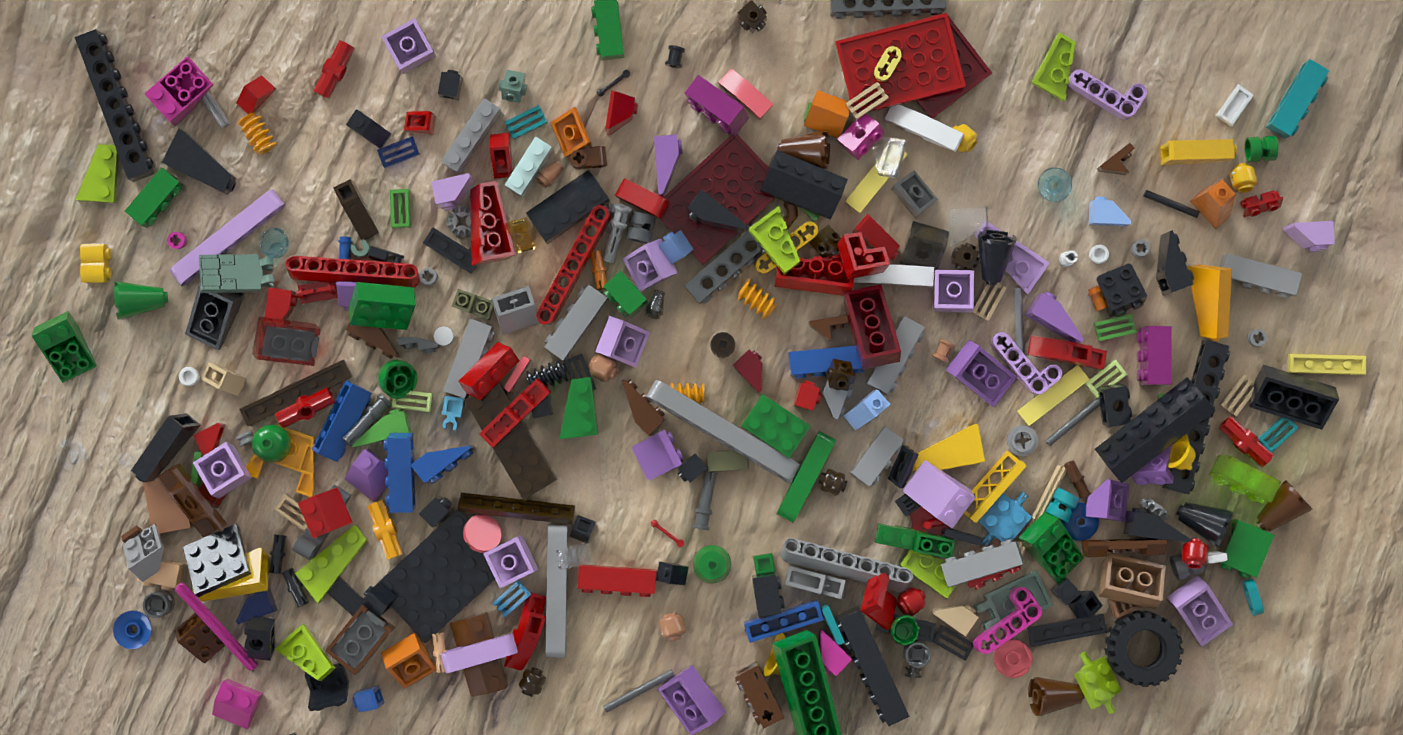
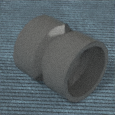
[626,212,656,244]
[1170,554,1205,581]
[143,590,175,618]
[903,640,931,668]

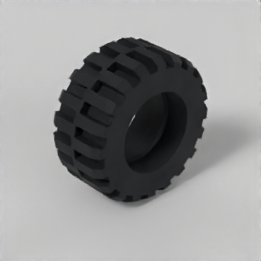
[1104,610,1184,687]

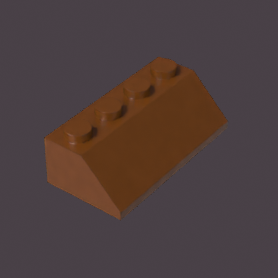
[450,612,508,697]

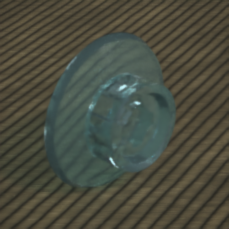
[1038,168,1072,202]

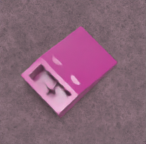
[144,56,214,126]

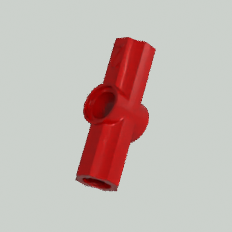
[314,40,355,99]
[275,388,335,428]
[1218,416,1274,467]

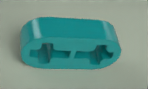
[1242,578,1264,616]

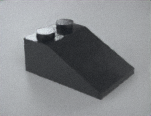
[687,190,747,233]
[185,285,244,350]
[1123,508,1191,542]

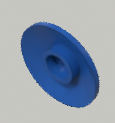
[1060,502,1099,541]
[113,610,152,649]

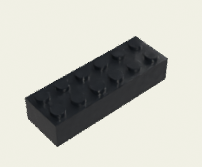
[1095,377,1216,483]
[836,606,910,727]

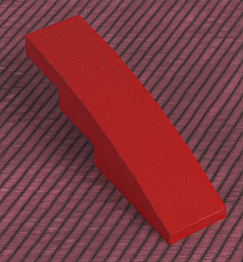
[479,378,551,448]

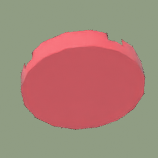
[463,514,502,553]
[993,639,1033,678]

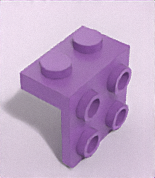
[632,430,684,480]
[1131,445,1174,485]

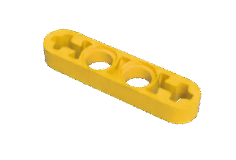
[755,222,818,274]

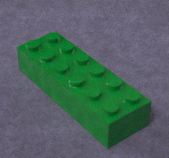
[772,630,842,735]

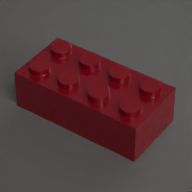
[843,284,901,370]

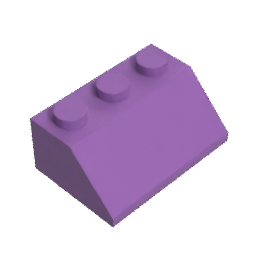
[657,665,726,735]

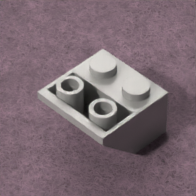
[491,286,539,335]
[123,524,164,582]

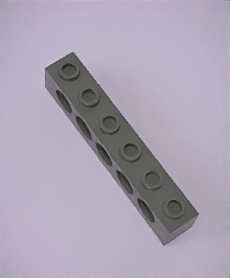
[830,0,946,19]
[684,213,769,304]

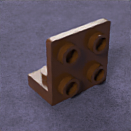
[175,609,225,663]

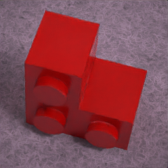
[837,232,890,279]

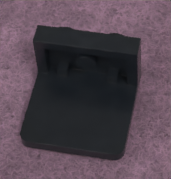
[1096,264,1147,317]
[304,663,349,711]

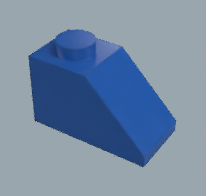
[353,685,385,712]

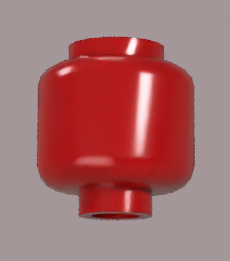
[1182,538,1208,569]
[897,587,926,616]

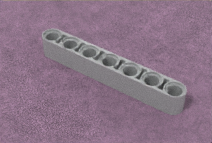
[546,524,568,658]
[780,538,913,592]

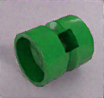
[1244,136,1278,162]

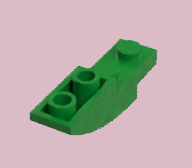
[874,523,956,558]

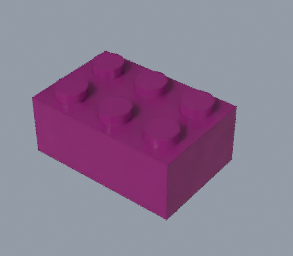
[684,75,749,136]
[1137,326,1172,386]

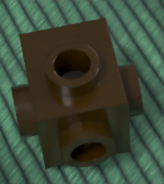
[737,0,767,33]
[809,225,841,258]
[951,243,980,270]
[826,359,855,391]

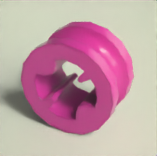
[167,232,187,249]

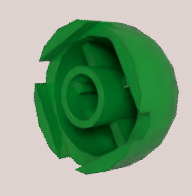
[378,359,418,399]
[252,425,292,463]

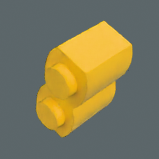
[80,244,112,283]

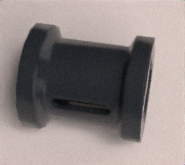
[665,45,685,68]

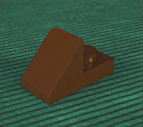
[1097,143,1135,175]
[808,315,848,342]

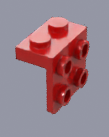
[860,573,897,630]

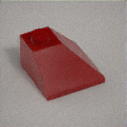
[605,90,638,135]

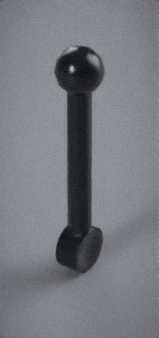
[597,70,630,97]

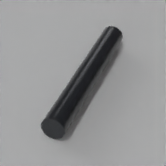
[1143,190,1200,218]

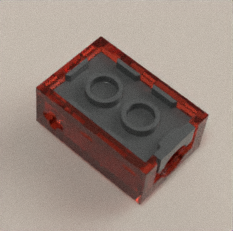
[252,317,321,366]

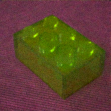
[1209,455,1281,504]

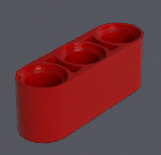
[615,179,669,219]

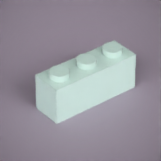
[505,136,553,198]

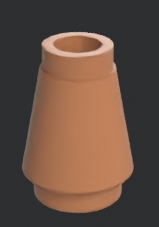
[536,161,564,188]

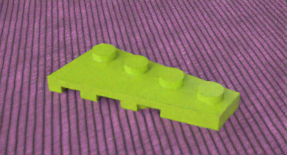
[295,525,368,604]

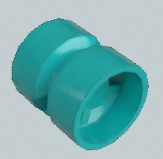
[1045,488,1080,523]

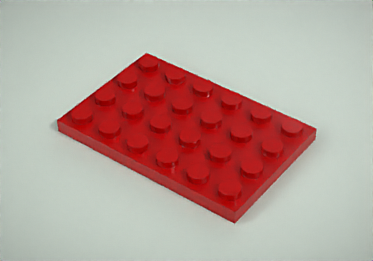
[835,13,966,114]

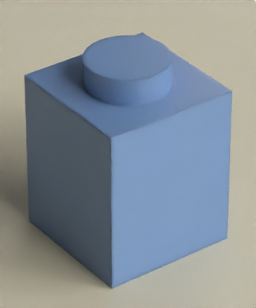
[659,230,693,264]

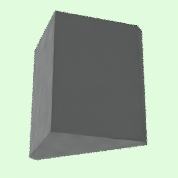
[891,170,938,218]

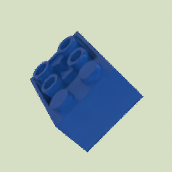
[411,445,476,484]

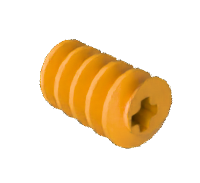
[238,112,277,156]
[737,278,779,320]
[670,383,704,405]

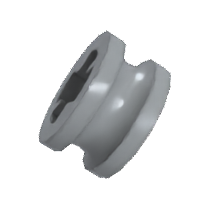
[1131,239,1150,258]
[419,268,438,285]
[1247,329,1267,346]
[236,431,253,447]

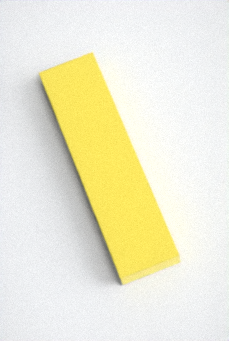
[845,143,908,214]
[1288,354,1366,375]
[1017,365,1090,426]

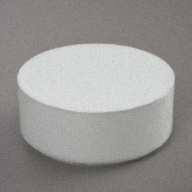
[1089,245,1109,264]
[434,326,454,346]
[179,367,200,386]

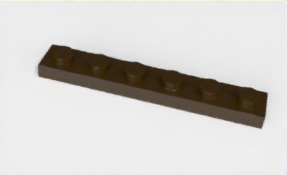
[239,359,353,426]
[458,492,575,525]

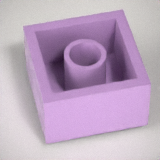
[381,18,436,74]
[934,270,974,313]
[193,442,252,498]

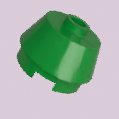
[693,545,732,584]

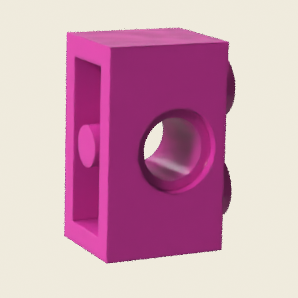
[837,114,884,160]

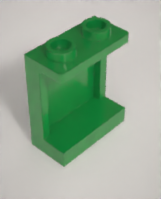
[1218,519,1275,579]

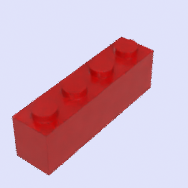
[577,564,657,597]

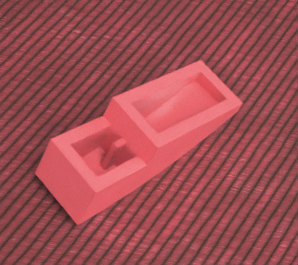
[718,69,773,120]

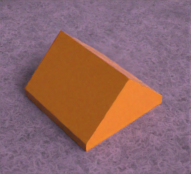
[804,90,850,139]
[550,107,592,157]

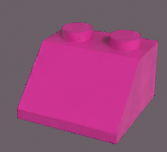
[819,628,852,676]
[212,679,263,730]

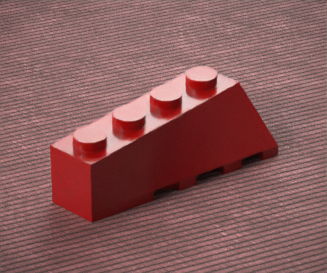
[774,254,854,296]

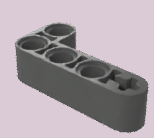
[292,485,351,560]

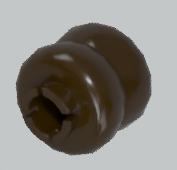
[818,469,848,496]
[519,667,546,697]

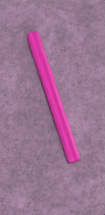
[175,583,258,671]

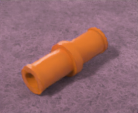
[591,250,607,290]

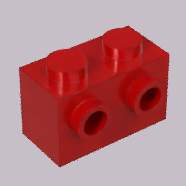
[793,380,822,411]

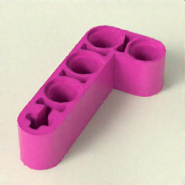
[973,586,1042,654]

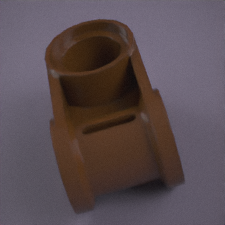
[570,146,608,170]

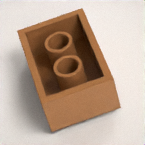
[1099,553,1166,609]

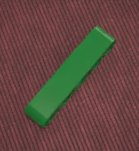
[776,431,836,523]

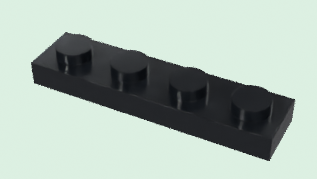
[1027,613,1107,647]

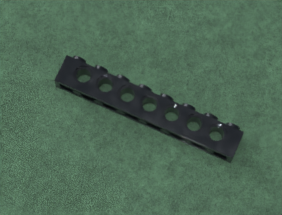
[75,29,155,182]
[1162,340,1230,495]

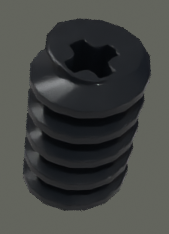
[526,360,569,388]

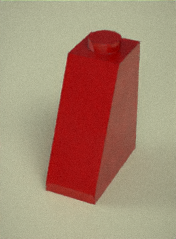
[852,214,900,261]

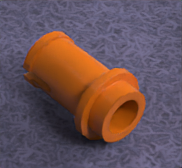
[1088,285,1108,311]

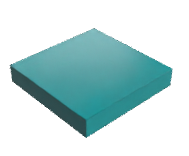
[820,603,845,645]

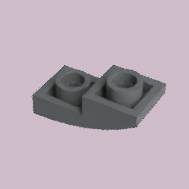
[397,337,440,354]

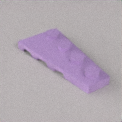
[975,220,1049,294]

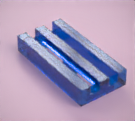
[377,136,420,168]

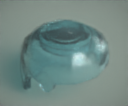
[260,227,290,258]

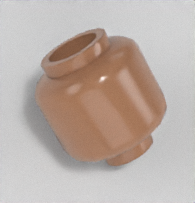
[588,354,618,382]
[659,612,686,642]

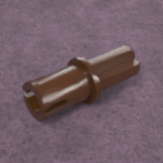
[1064,460,1091,499]

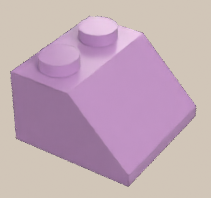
[431,173,474,211]
[1283,221,1335,252]
[623,239,678,292]
[595,316,650,368]
[483,535,539,588]

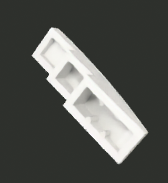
[885,105,964,152]
[853,265,934,287]

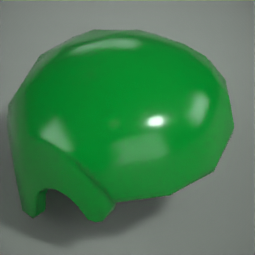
[890,615,920,646]

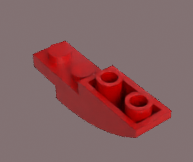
[1027,336,1107,370]
[504,592,547,671]

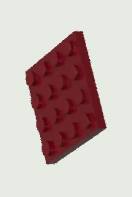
[916,16,992,119]

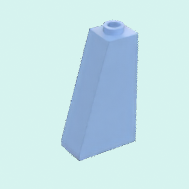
[843,389,890,430]

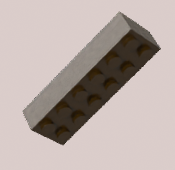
[464,381,558,500]

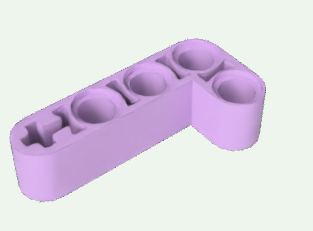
[1068,69,1147,120]
[990,332,1062,394]
[441,633,518,673]

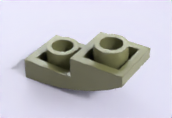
[452,289,494,320]
[707,451,749,472]

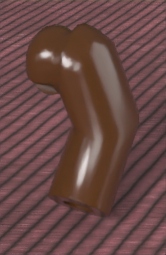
[784,202,798,229]

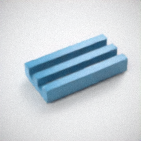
[492,580,531,618]

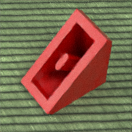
[236,75,276,114]
[404,111,436,135]
[193,423,226,456]

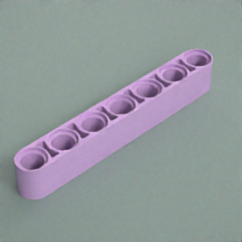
[169,189,285,286]

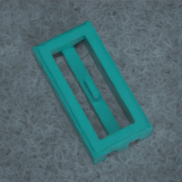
[505,105,547,140]
[1258,417,1299,453]

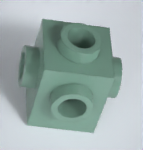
[498,70,527,103]

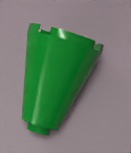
[114,281,168,320]

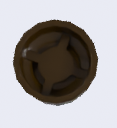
[710,332,735,358]

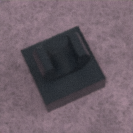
[894,494,921,517]

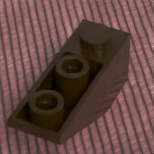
[333,179,379,240]

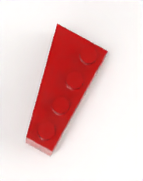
[470,181,516,266]

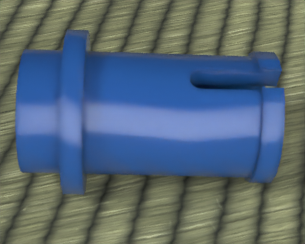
[338,236,353,260]

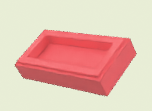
[504,356,532,392]

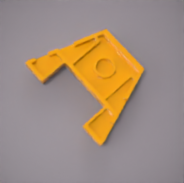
[246,425,315,497]

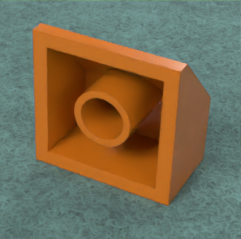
[381,633,437,689]

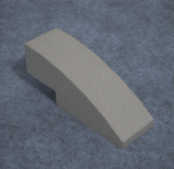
[785,566,849,599]

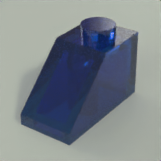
[236,589,278,625]

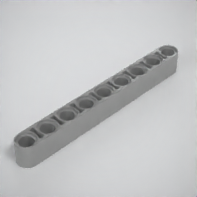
[646,380,801,483]

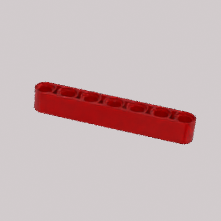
[536,205,612,325]
[286,256,420,288]

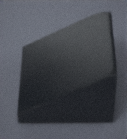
[570,515,596,543]

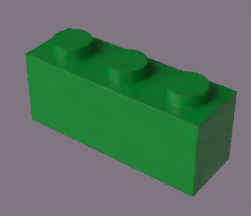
[591,0,625,61]
[124,167,184,228]

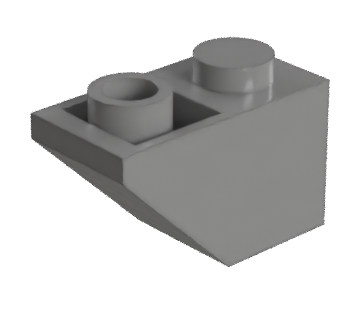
[822,379,853,420]

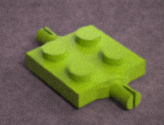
[1074,651,1122,714]

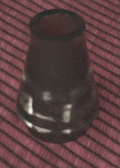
[645,290,665,320]

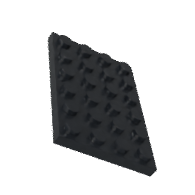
[376,509,495,643]

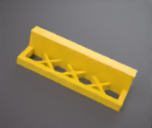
[963,450,1027,523]

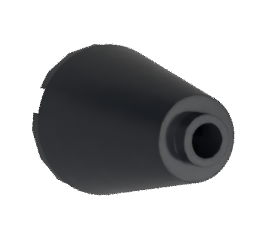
[977,230,1017,285]
[1176,502,1233,547]

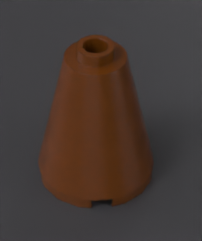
[777,131,830,169]
[1256,480,1312,532]
[1028,677,1085,716]

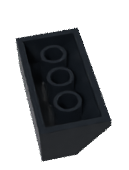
[760,150,848,219]
[526,170,610,244]
[1249,364,1339,430]

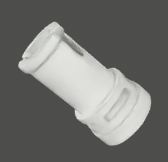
[1059,251,1078,267]

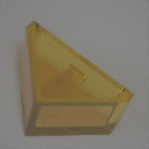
[507,217,536,253]

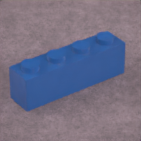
[788,346,864,379]
[312,380,372,462]
[384,433,416,513]
[744,600,824,643]

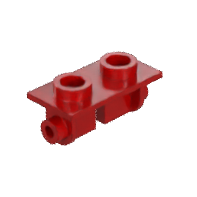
[1240,190,1283,217]
[296,282,338,304]

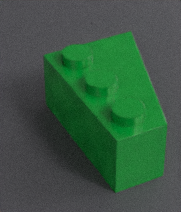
[559,377,599,439]

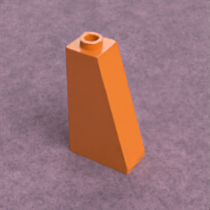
[1190,179,1235,229]

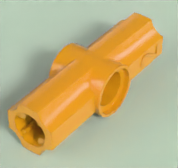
[367,500,403,560]

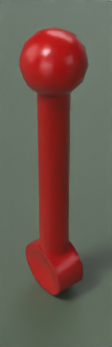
[651,520,684,547]

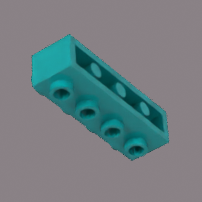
[1266,59,1330,139]

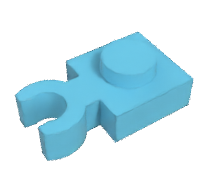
[442,396,465,430]

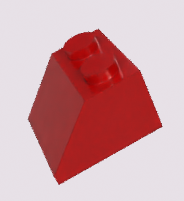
[298,487,353,539]

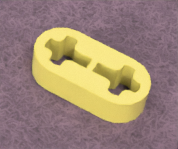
[874,46,901,82]

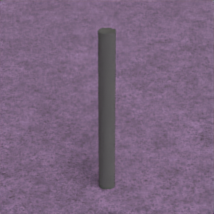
[1045,397,1100,446]
[604,669,675,712]

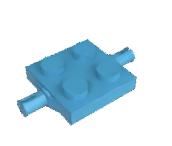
[978,491,1032,546]

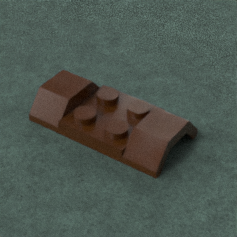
[156,463,227,538]
[1081,538,1167,557]

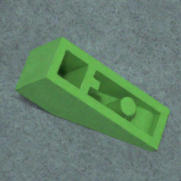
[352,408,412,448]

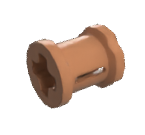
[932,338,956,363]

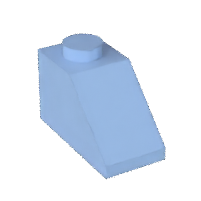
[1089,197,1131,226]

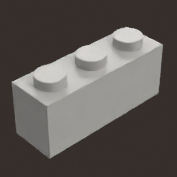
[850,426,904,487]

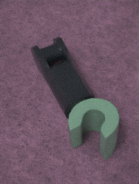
[351,240,405,263]

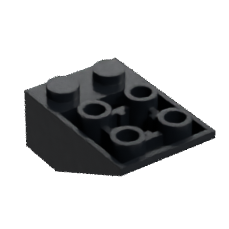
[1156,230,1194,295]

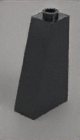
[161,128,236,195]
[131,413,201,483]

